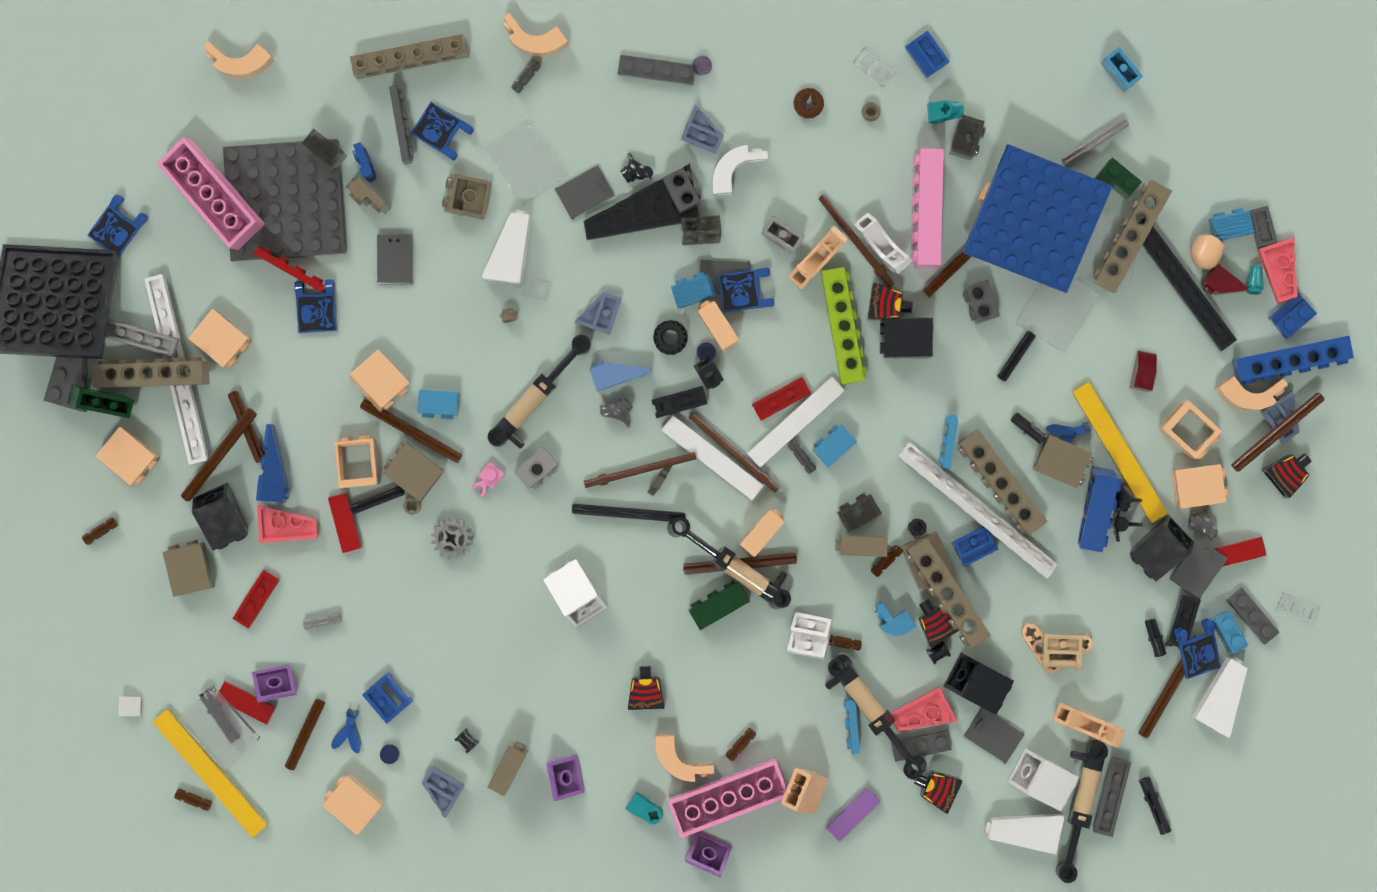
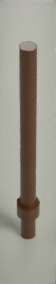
[818,194,895,288]
[689,412,780,493]
[584,452,696,488]

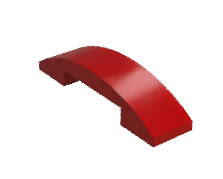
[1213,537,1266,567]

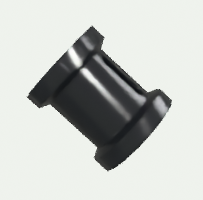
[908,519,927,536]
[926,641,951,665]
[454,728,479,754]

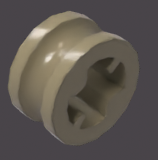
[403,497,421,515]

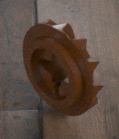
[793,88,824,119]

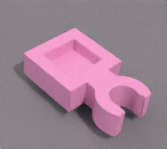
[472,462,505,497]

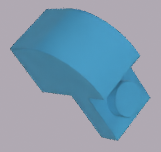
[874,602,917,636]

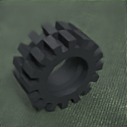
[653,320,688,355]

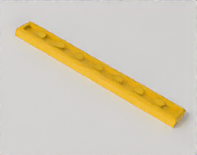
[1072,382,1168,523]
[152,709,268,838]

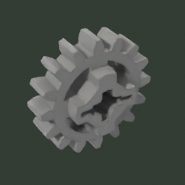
[431,518,473,559]

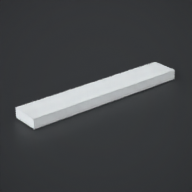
[747,377,845,468]
[661,415,764,500]

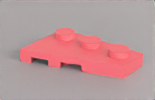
[1257,237,1297,304]
[257,505,318,543]
[890,687,958,731]

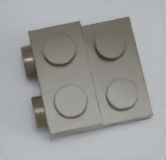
[442,173,491,220]
[346,177,391,214]

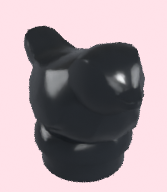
[620,152,653,183]
[1115,479,1143,512]

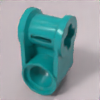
[927,100,964,124]
[625,792,663,824]

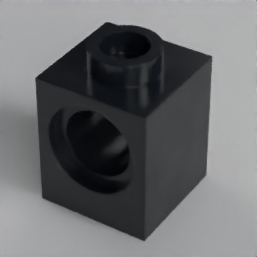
[693,356,724,390]

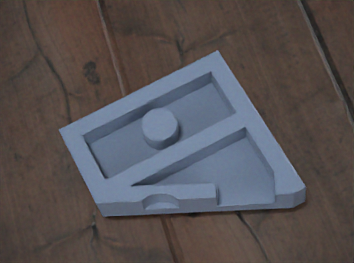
[681,105,724,154]
[575,292,622,335]
[1260,391,1300,444]
[422,766,465,818]

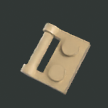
[1042,634,1083,670]

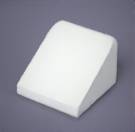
[118,696,142,716]

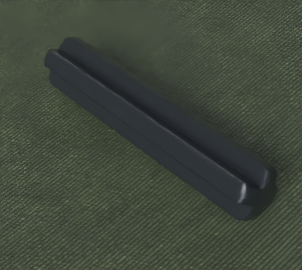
[997,331,1036,382]
[349,486,405,514]

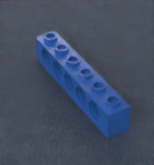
[1232,336,1354,385]

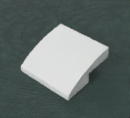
[787,612,832,660]

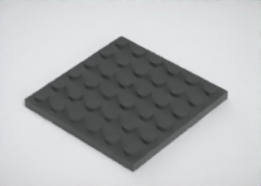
[223,139,346,262]

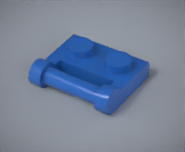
[352,142,377,182]
[362,672,413,724]

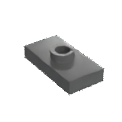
[1250,206,1277,248]

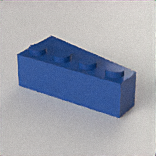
[1077,466,1121,552]

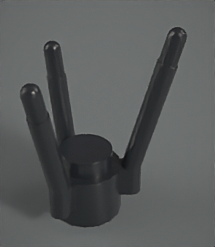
[1112,508,1143,542]

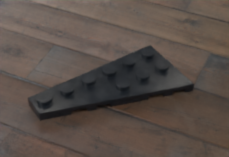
[583,163,700,241]

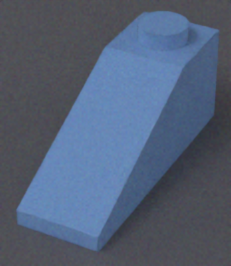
[589,361,652,392]

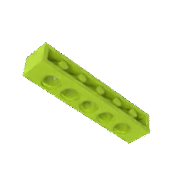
[820,267,867,385]

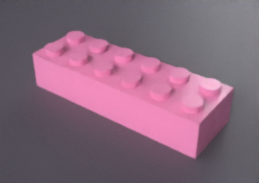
[157,137,265,250]
[911,149,944,269]
[667,758,787,838]

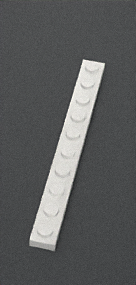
[144,274,209,465]
[898,442,1057,578]

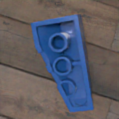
[256,424,290,503]

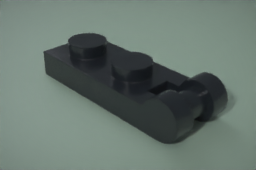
[651,386,708,419]
[1165,594,1201,650]

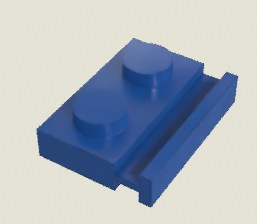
[905,31,950,79]
[1268,293,1317,339]
[951,526,999,567]

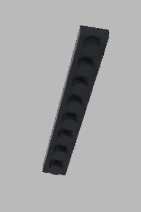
[1132,218,1237,352]

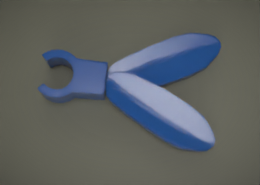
[1046,422,1092,443]
[331,708,361,753]

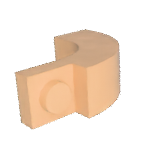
[503,13,569,57]
[203,42,275,78]
[788,226,848,290]
[1215,376,1288,410]
[1053,703,1125,748]
[655,734,714,782]

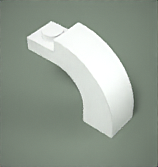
[712,145,768,196]
[853,213,913,274]

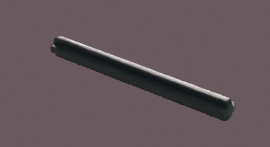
[572,504,686,522]

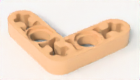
[1021,623,1092,673]

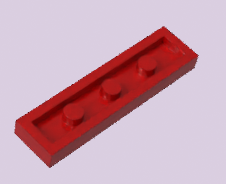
[253,246,325,292]

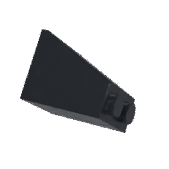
[879,318,933,359]
[192,482,248,551]
[1130,514,1194,582]
[944,653,1014,715]

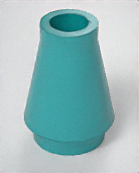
[1245,265,1264,295]

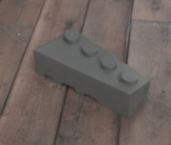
[43,357,88,412]

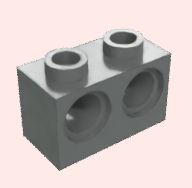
[662,168,702,214]
[963,280,1000,324]

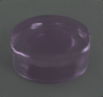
[692,55,712,76]

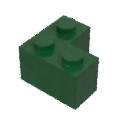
[1094,157,1142,199]

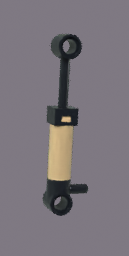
[487,335,591,449]
[667,517,791,609]
[825,654,927,780]
[1056,740,1108,883]

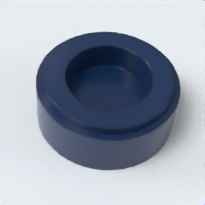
[697,343,716,360]
[380,744,400,764]

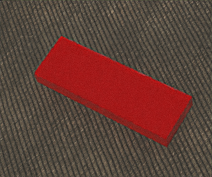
[752,377,811,421]
[328,493,362,553]
[232,570,280,629]
[216,681,276,725]

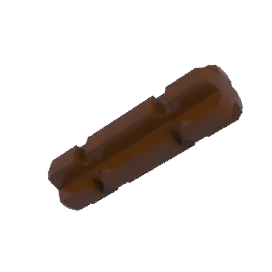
[82,518,118,545]
[871,545,903,577]
[829,635,862,651]
[725,728,756,761]
[174,789,212,811]

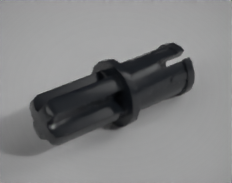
[1011,412,1047,444]
[1145,618,1167,657]

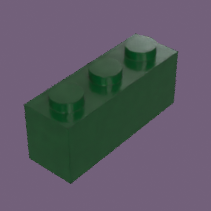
[67,385,134,419]
[688,580,750,630]

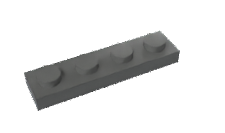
[618,55,696,85]
[389,85,414,165]
[1093,757,1132,837]

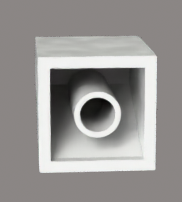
[544,559,607,628]
[1008,748,1079,811]

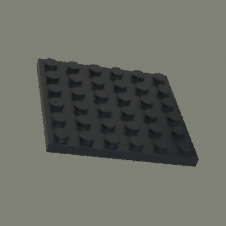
[0,244,119,359]

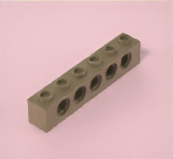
[350,34,469,79]
[1092,180,1172,293]
[91,357,210,388]
[958,429,1048,536]
[906,537,991,648]

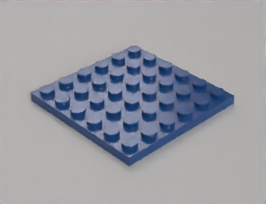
[962,144,1113,293]

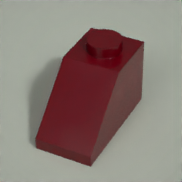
[1200,264,1249,295]
[1129,351,1157,392]

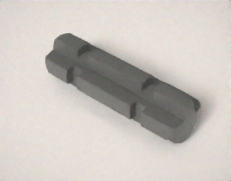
[511,59,541,93]
[788,440,816,474]

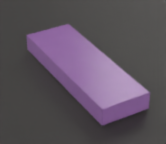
[826,788,881,842]

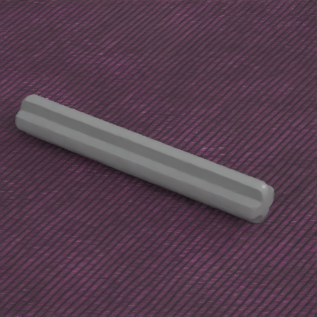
[1061,117,1129,166]

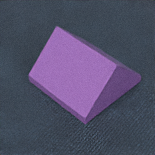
[252,665,297,702]
[546,755,584,801]
[685,831,732,878]

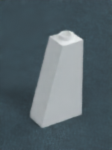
[482,210,532,285]
[1192,657,1248,738]
[984,813,1064,854]

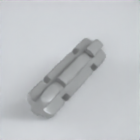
[303,612,341,630]

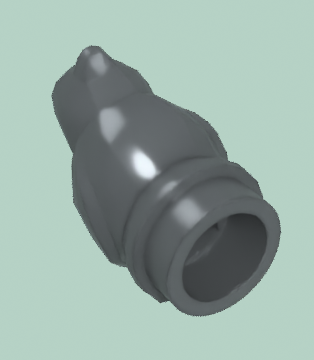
[600,397,633,428]
[1188,505,1218,541]

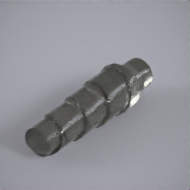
[647,466,672,496]

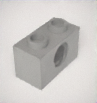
[761,216,805,255]
[514,447,559,490]

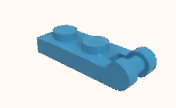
[938,415,958,469]
[843,698,860,754]

